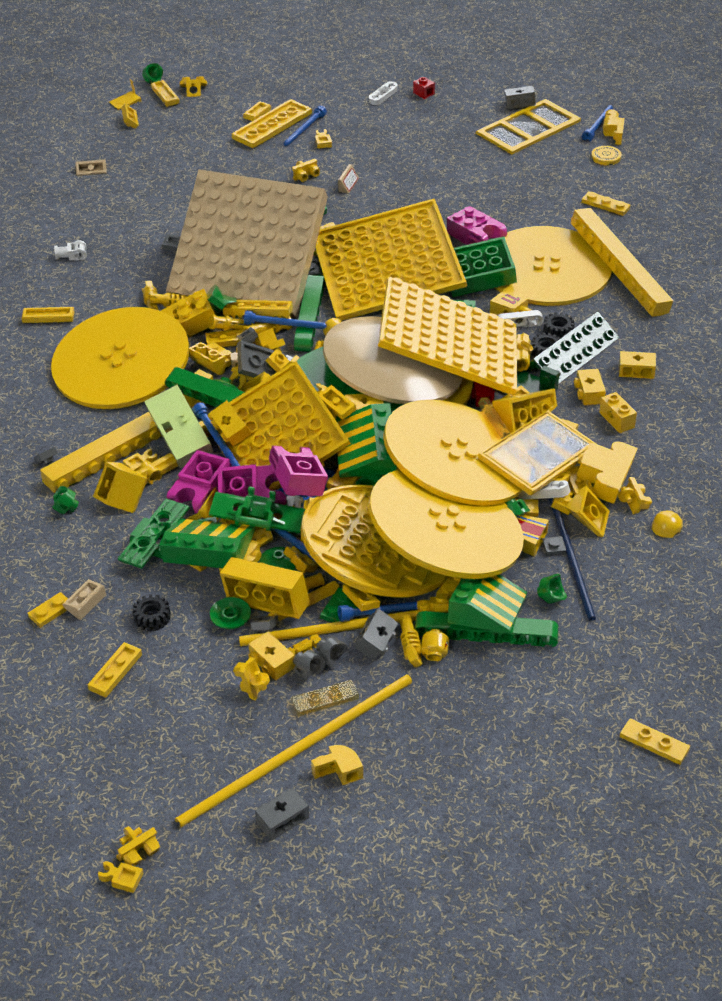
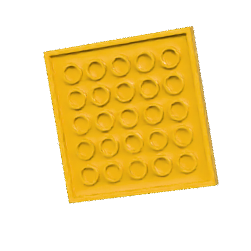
[208,361,351,491]

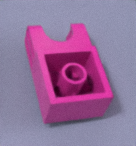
[447,206,507,245]
[269,445,328,497]
[167,450,231,514]
[218,464,287,511]

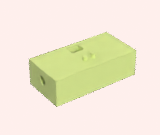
[144,385,213,468]

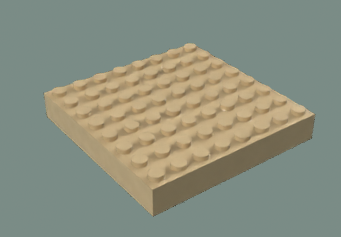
[166,169,328,319]

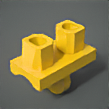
[292,159,320,182]
[618,477,652,514]
[233,657,270,701]
[116,826,160,866]

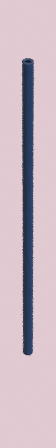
[533,429,596,621]

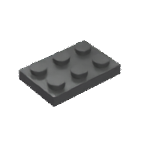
[237,340,286,378]

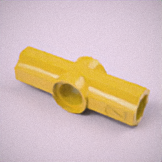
[516,333,533,372]
[136,453,178,485]

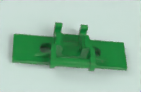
[209,486,305,534]
[118,498,190,569]

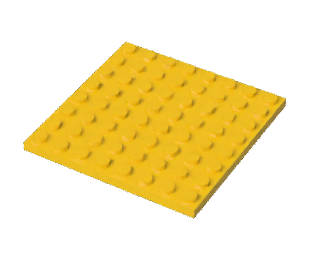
[315,198,467,321]
[378,277,517,396]

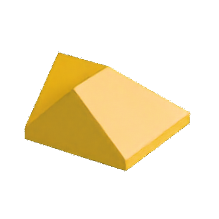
[565,486,610,537]

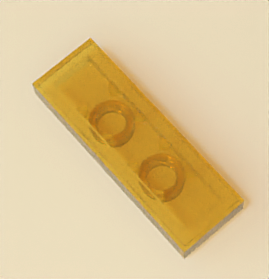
[291,680,359,717]

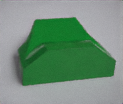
[207,284,237,309]

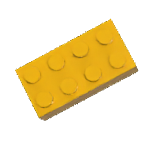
[220,557,310,619]

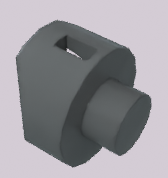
[316,636,349,669]
[293,650,326,681]

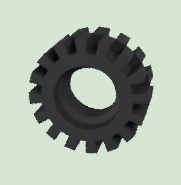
[543,312,574,338]
[531,333,561,358]
[132,594,171,631]

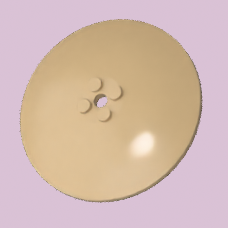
[323,317,463,404]

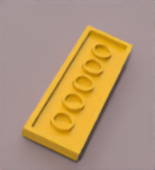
[231,99,312,148]

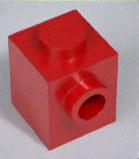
[413,77,435,99]
[470,381,494,407]

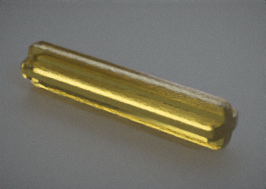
[478,398,510,439]

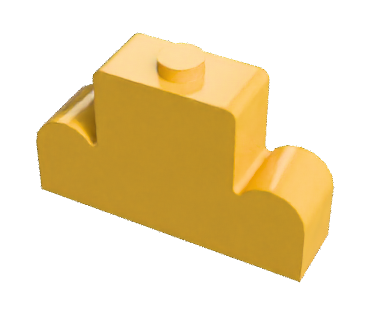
[577,442,638,504]

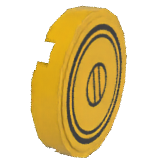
[591,146,621,165]

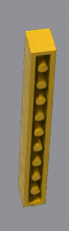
[571,208,673,317]
[40,395,205,493]

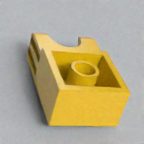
[160,288,219,337]

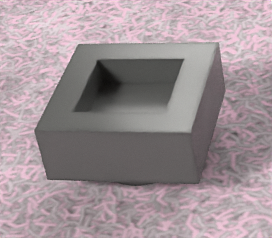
[237,327,258,343]
[34,447,58,464]
[542,536,566,556]
[251,615,279,633]

